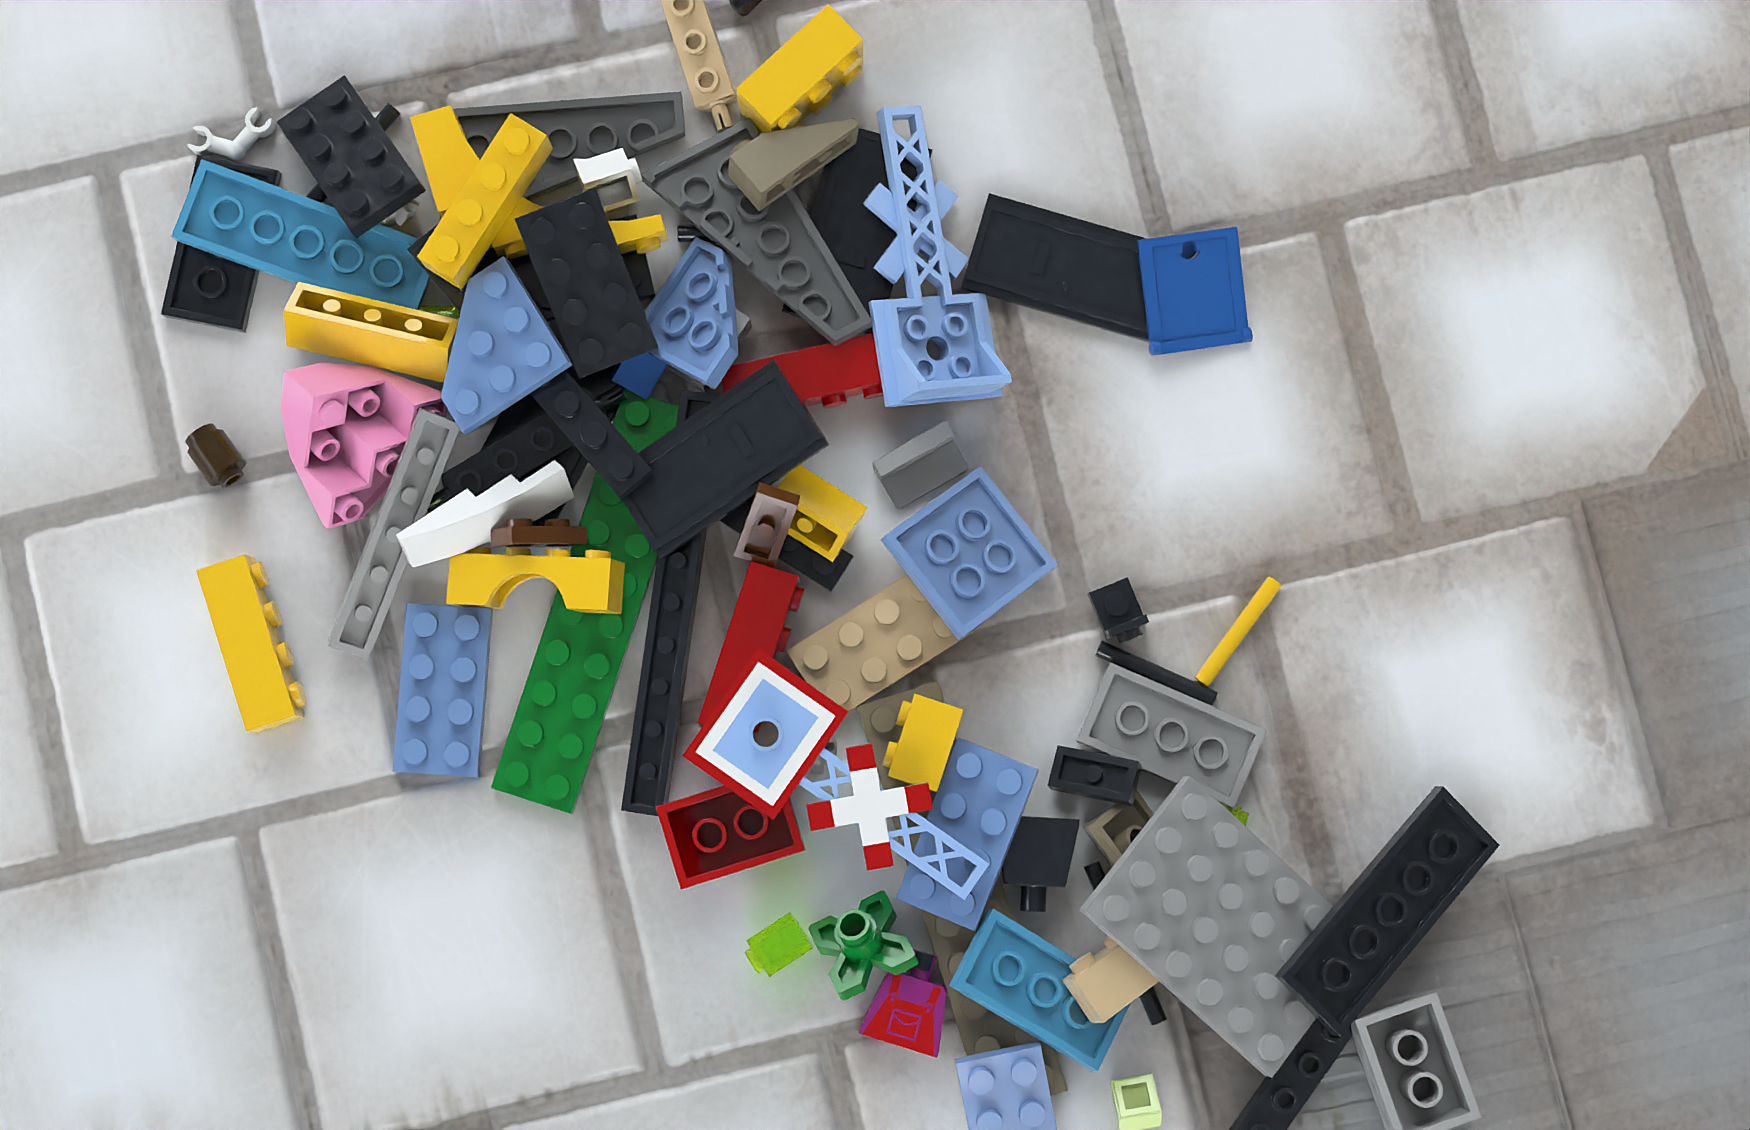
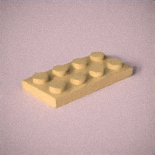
[787,575,974,712]

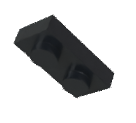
[1047,745,1142,806]

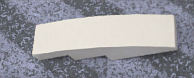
[396,460,574,567]

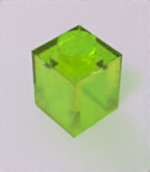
[744,911,814,977]

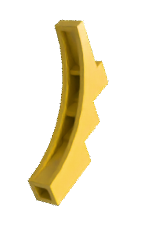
[410,105,669,259]

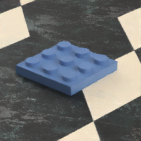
[881,466,1058,641]

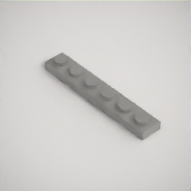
[327,407,459,660]

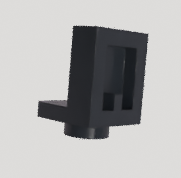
[1087,577,1149,644]

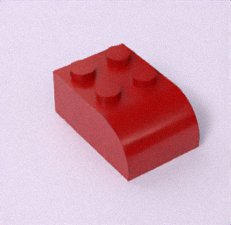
[656,785,806,890]

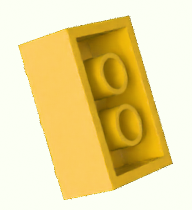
[736,4,863,134]

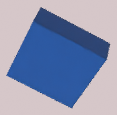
[608,352,667,400]

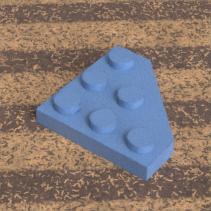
[645,237,739,389]
[441,256,573,434]

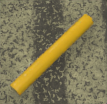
[1194,576,1282,687]

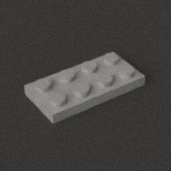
[1076,662,1267,808]

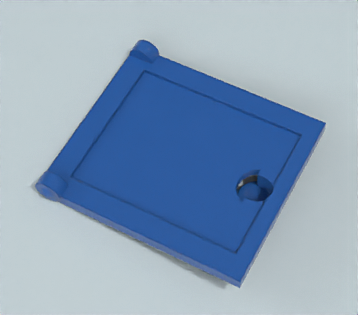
[1137,227,1253,356]

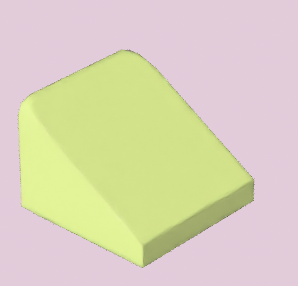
[1111,1074,1162,1130]

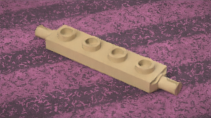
[660,0,737,133]

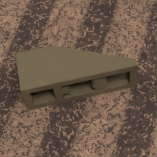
[728,118,860,211]

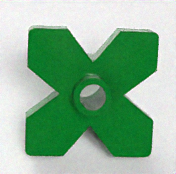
[808,890,919,1001]

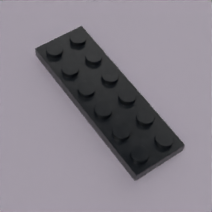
[1275,786,1500,1037]

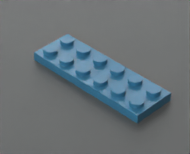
[171,159,431,310]

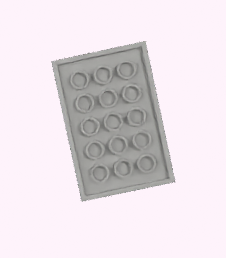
[1079,776,1333,1078]

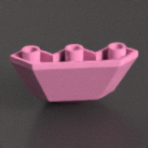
[280,362,447,529]

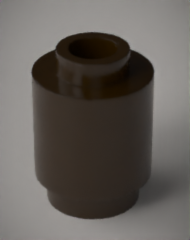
[185,423,246,488]

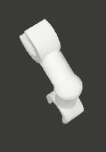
[187,107,276,160]

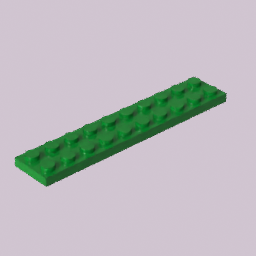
[491,389,679,814]

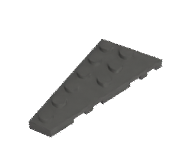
[440,91,685,220]
[641,118,872,346]

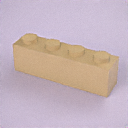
[1062,936,1159,1023]

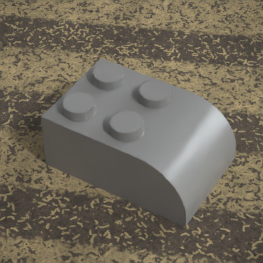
[1351,991,1482,1130]

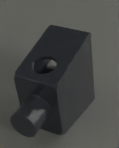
[1001,816,1080,912]

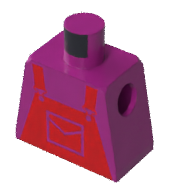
[858,949,947,1058]

